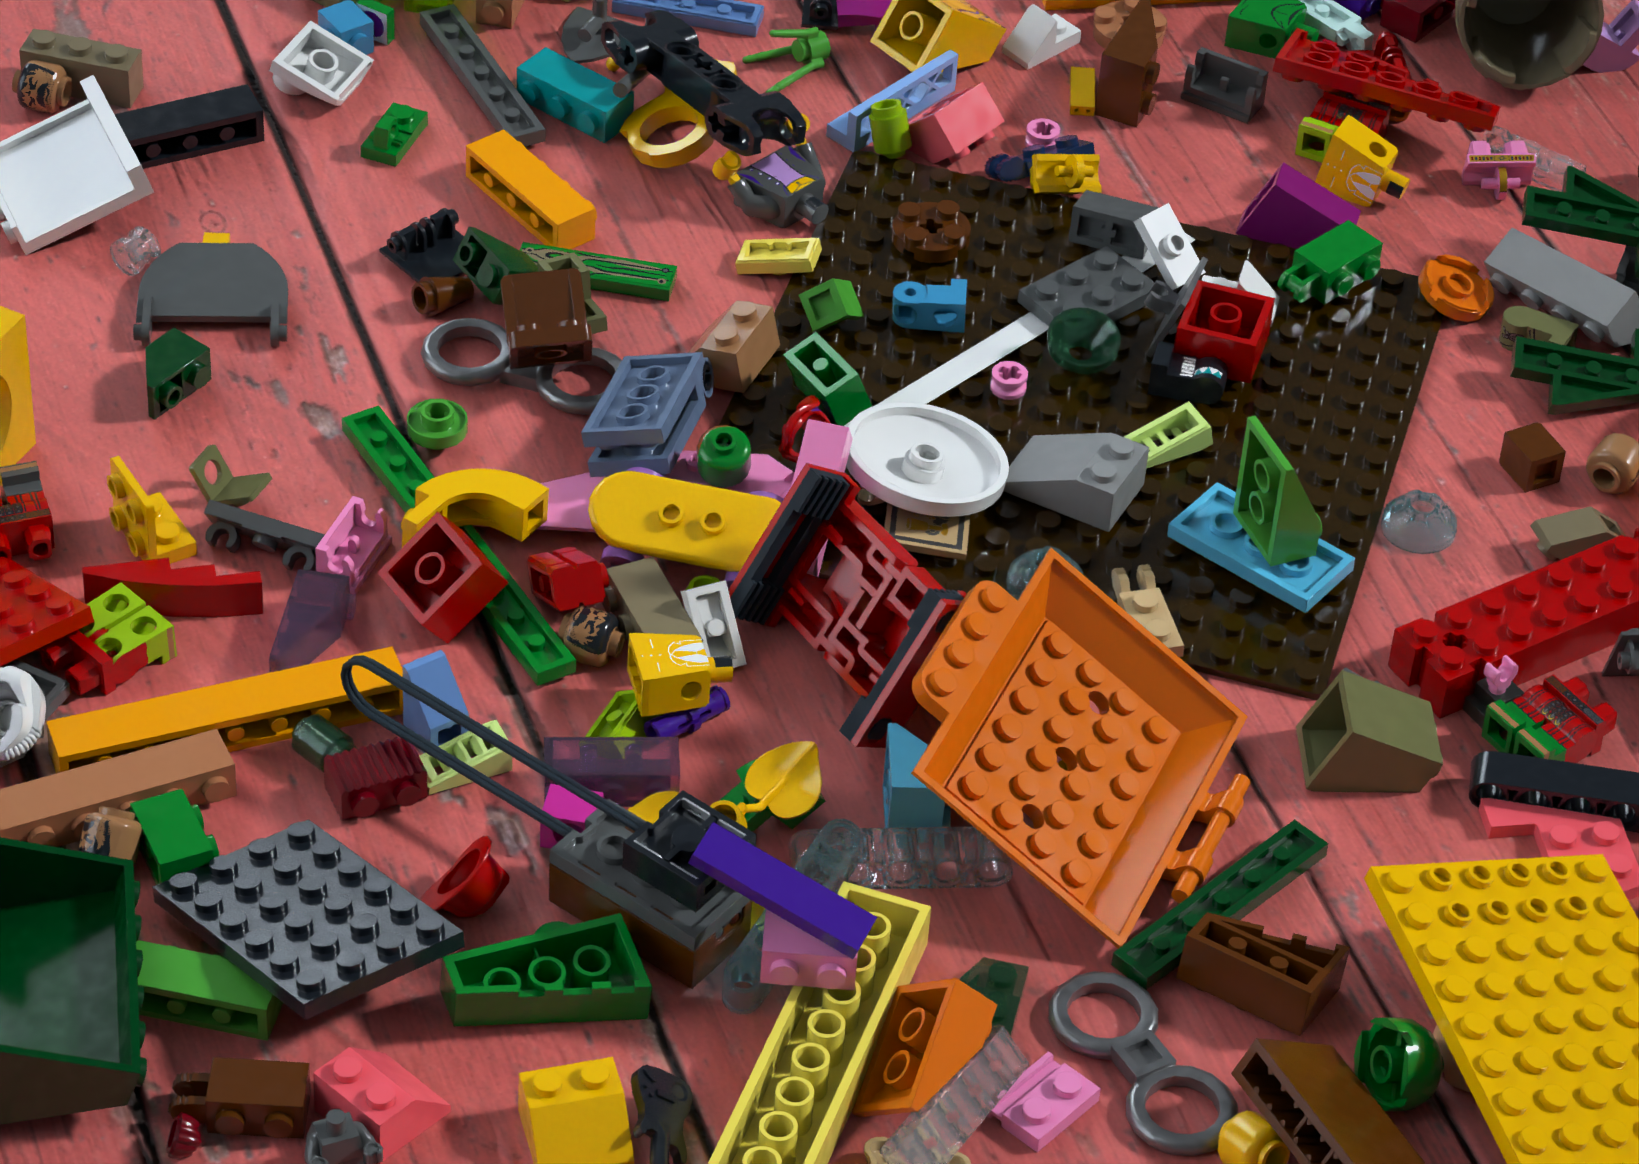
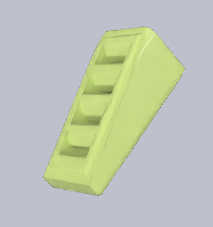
[1124,401,1213,469]
[419,720,512,795]

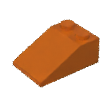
[852,978,998,1117]

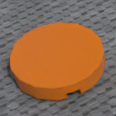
[1418,254,1495,322]

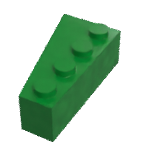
[439,913,652,1027]

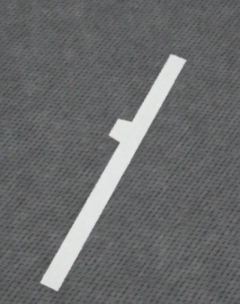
[844,233,1195,427]

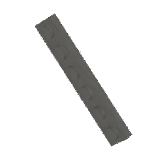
[420,4,546,147]

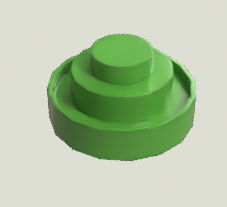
[407,399,468,450]

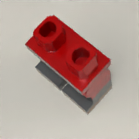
[0,461,55,561]

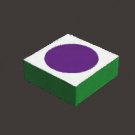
[356,0,395,45]

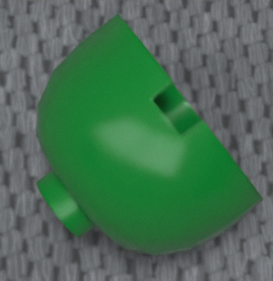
[1354,1018,1444,1111]

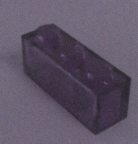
[544,737,680,807]

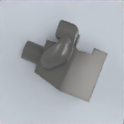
[304,1109,383,1164]

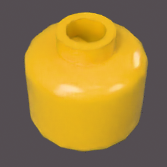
[1218,1110,1290,1164]

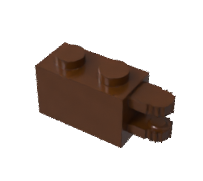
[168,1057,311,1139]

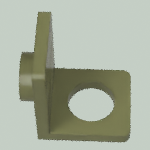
[189,445,272,507]

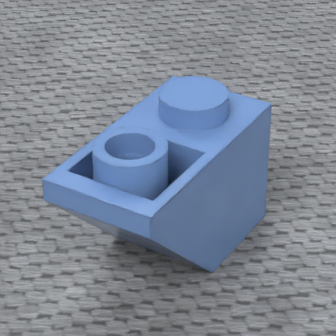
[402,650,469,753]

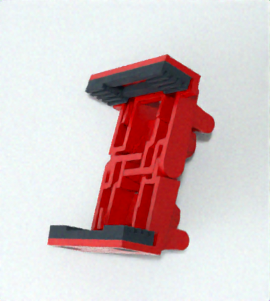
[728,463,966,748]

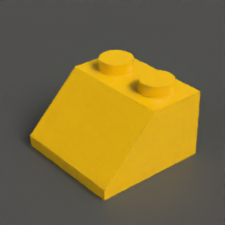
[518,1057,634,1164]

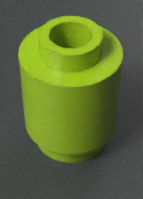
[869,99,912,159]

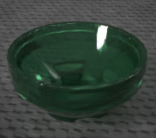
[1047,307,1121,374]

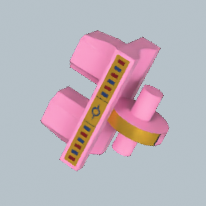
[1461,141,1537,200]

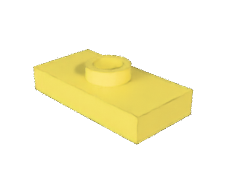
[735,238,822,275]

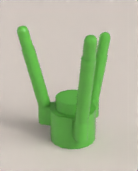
[742,27,831,93]

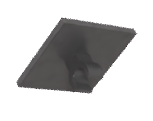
[1144,257,1208,357]

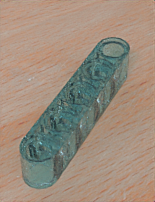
[721,819,862,1014]

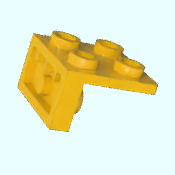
[107,455,197,564]

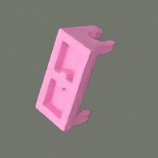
[315,496,392,595]

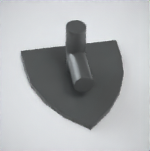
[561,0,638,64]

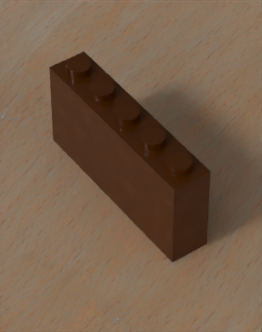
[1231,1038,1426,1164]

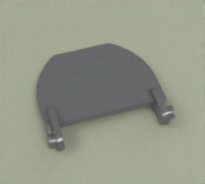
[133,243,288,347]

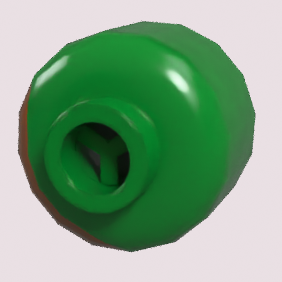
[697,425,751,488]

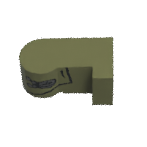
[1499,306,1579,351]

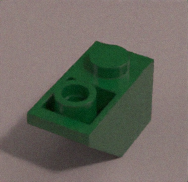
[453,227,538,305]
[145,328,212,420]

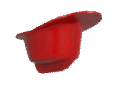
[419,836,510,918]

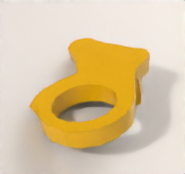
[619,59,737,168]

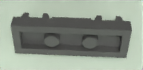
[204,499,325,577]

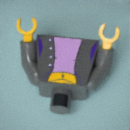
[713,113,829,228]

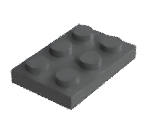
[1018,246,1155,344]

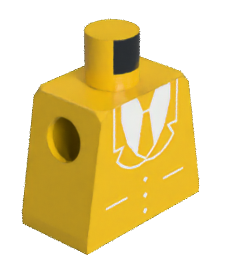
[1315,115,1410,207]
[627,633,733,717]

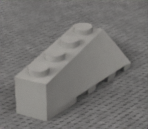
[1484,227,1639,348]

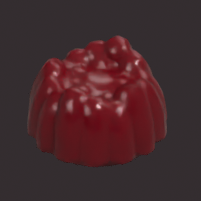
[166,1112,202,1159]

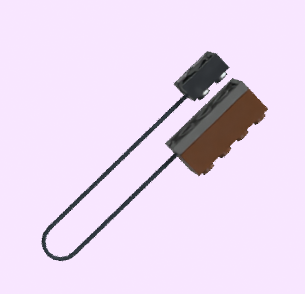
[340,655,756,989]

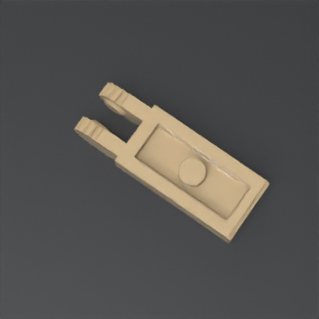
[1111,564,1184,657]

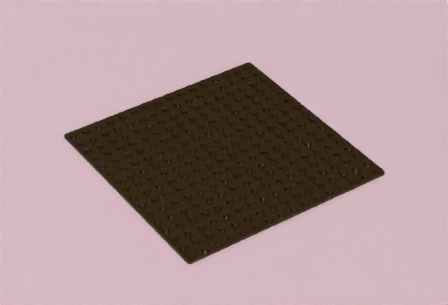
[719,150,1444,700]

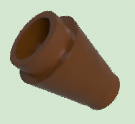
[411,276,474,316]

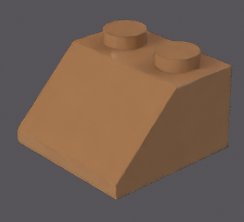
[688,300,780,393]

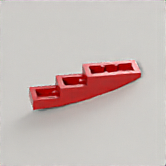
[82,557,263,617]

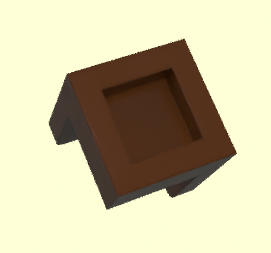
[1499,422,1566,493]

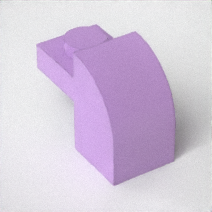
[1583,0,1639,73]

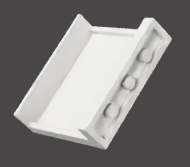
[0,75,154,255]

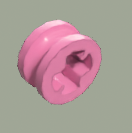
[1025,118,1061,147]
[990,361,1028,400]

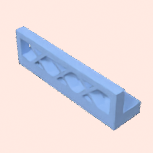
[826,49,958,152]

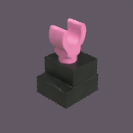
[1463,655,1524,729]

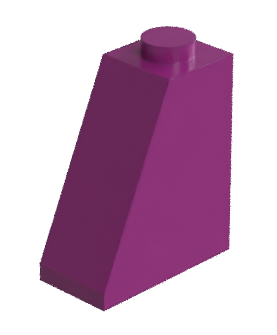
[1235,162,1361,249]

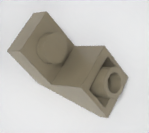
[1530,506,1626,561]

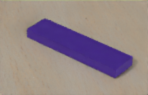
[688,822,877,959]

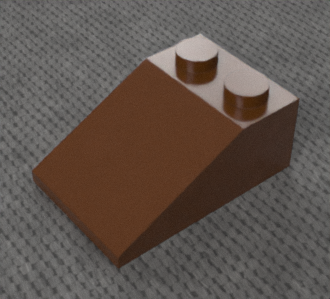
[1095,0,1160,128]

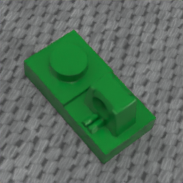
[361,102,428,167]

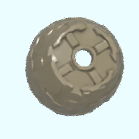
[1455,0,1604,91]

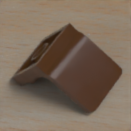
[500,268,593,369]

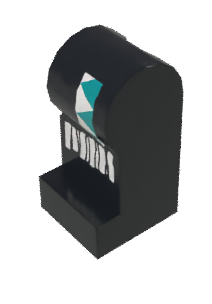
[1147,341,1229,405]

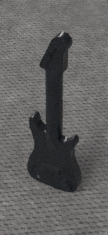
[631,1065,693,1164]

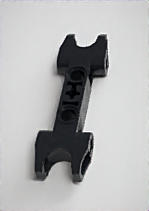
[601,10,806,156]

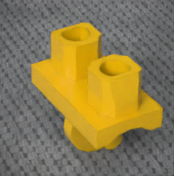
[1030,154,1102,194]

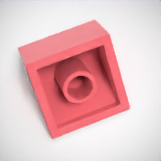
[908,82,1005,164]
[313,1047,451,1164]

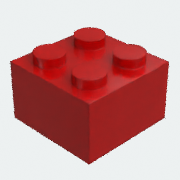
[1174,280,1275,383]
[377,512,508,644]

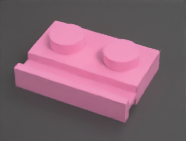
[985,1051,1101,1152]

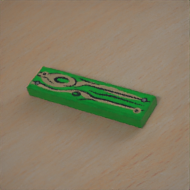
[520,242,677,301]

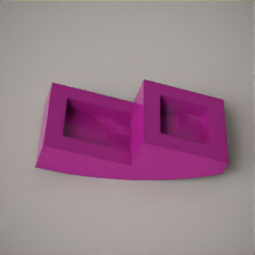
[836,0,892,31]

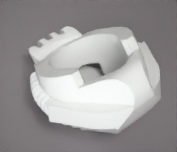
[0,666,46,768]

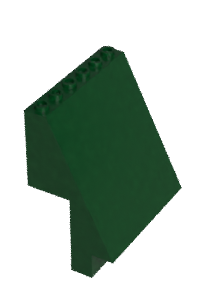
[0,837,147,1125]

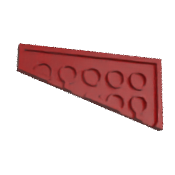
[1272,28,1501,132]

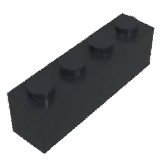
[114,84,264,169]

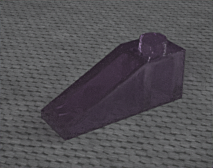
[269,569,356,672]

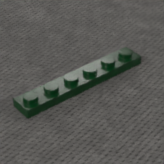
[1111,819,1329,990]

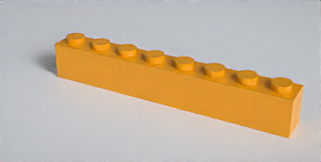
[46,646,403,773]

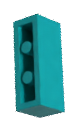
[516,47,634,143]

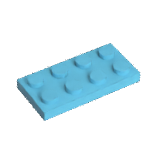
[1167,482,1355,613]

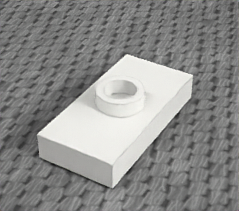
[1134,203,1206,290]

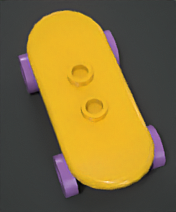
[588,467,784,589]

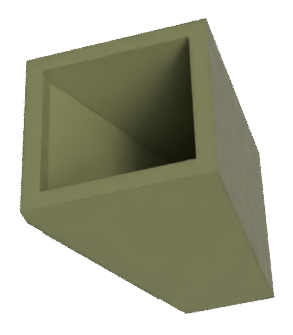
[1296,670,1443,793]

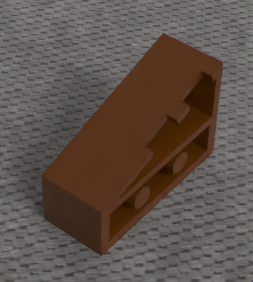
[1176,912,1350,1036]

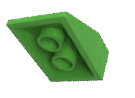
[1233,416,1322,567]

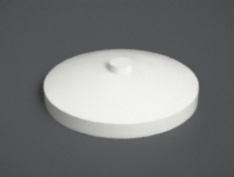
[846,402,1009,517]

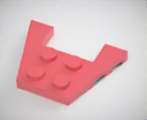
[1478,798,1639,900]

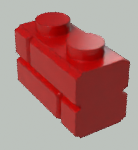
[527,546,609,612]

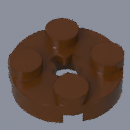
[892,200,971,263]

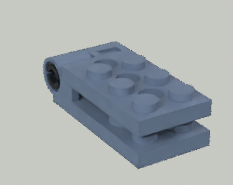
[581,352,714,477]

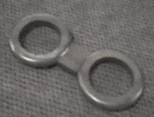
[421,318,622,415]
[1048,971,1238,1156]

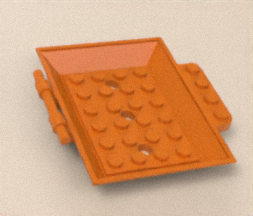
[911,547,1251,949]

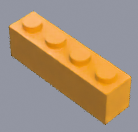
[466,129,597,249]

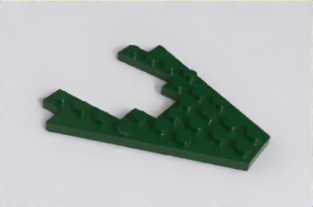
[1510,166,1639,415]

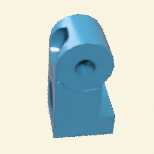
[892,279,967,333]

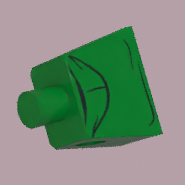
[1224,0,1319,59]

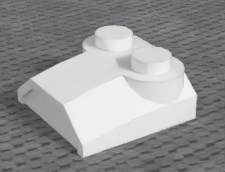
[269,21,374,106]

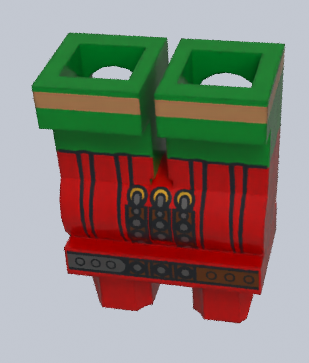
[1481,674,1617,763]

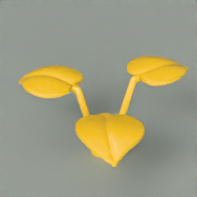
[627,741,822,941]

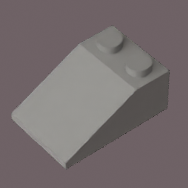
[1003,433,1149,532]

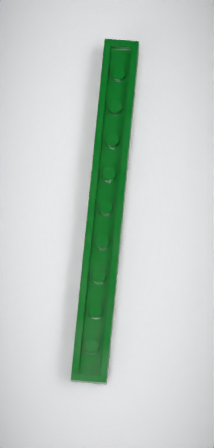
[342,406,576,686]

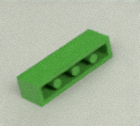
[136,940,283,1041]

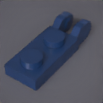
[984,135,1095,182]

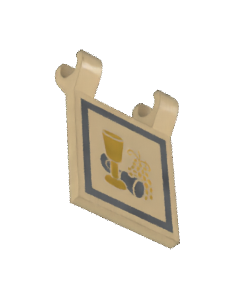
[857,485,970,560]

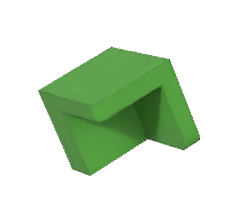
[799,278,864,332]

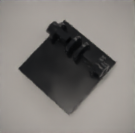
[379,208,465,282]

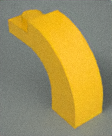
[401,469,549,547]

